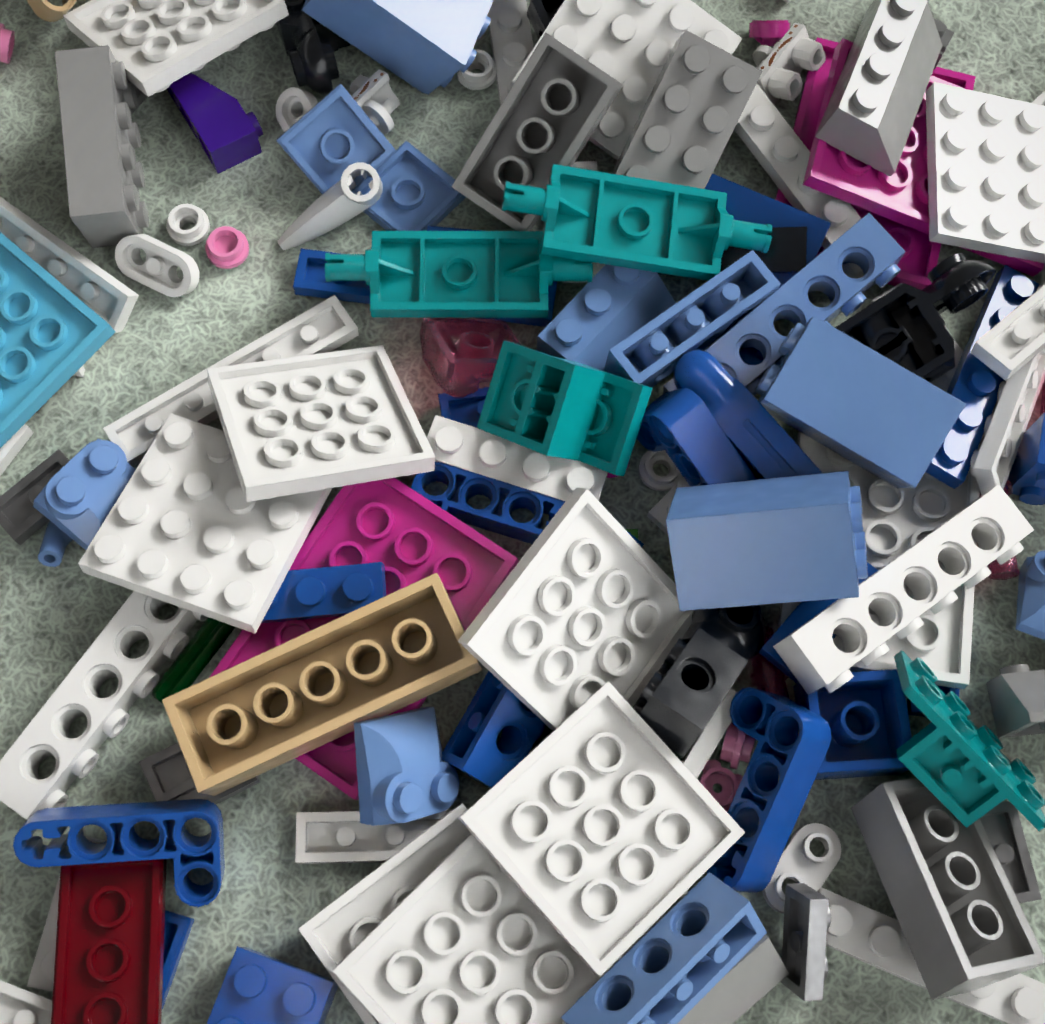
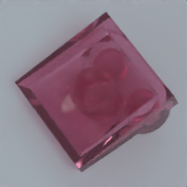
[420,318,521,397]

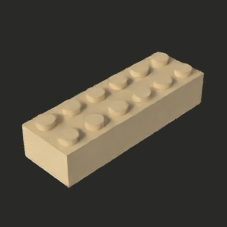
[162,573,483,796]

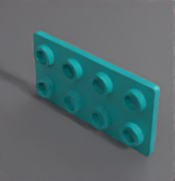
[894,650,1045,831]

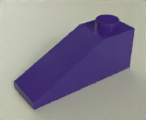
[167,72,263,174]

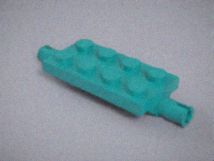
[501,164,772,281]
[325,231,593,318]

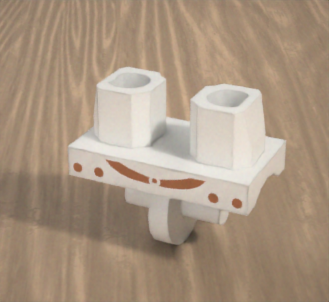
[752,22,826,105]
[349,69,400,134]

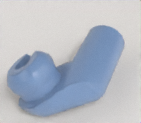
[38,521,73,567]

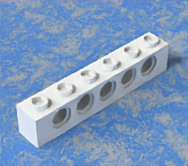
[773,485,1034,695]
[0,591,208,820]

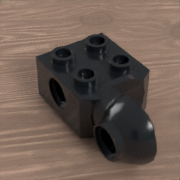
[276,0,352,95]
[835,253,996,382]
[633,605,766,761]

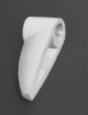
[277,162,383,250]

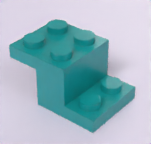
[477,340,653,476]

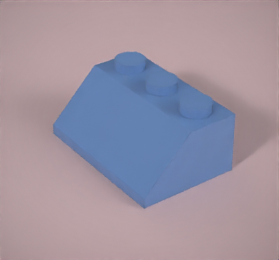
[536,264,676,372]

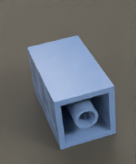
[302,0,493,94]
[754,316,966,489]
[666,471,868,611]

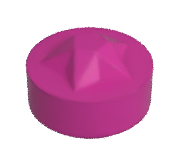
[749,20,790,46]

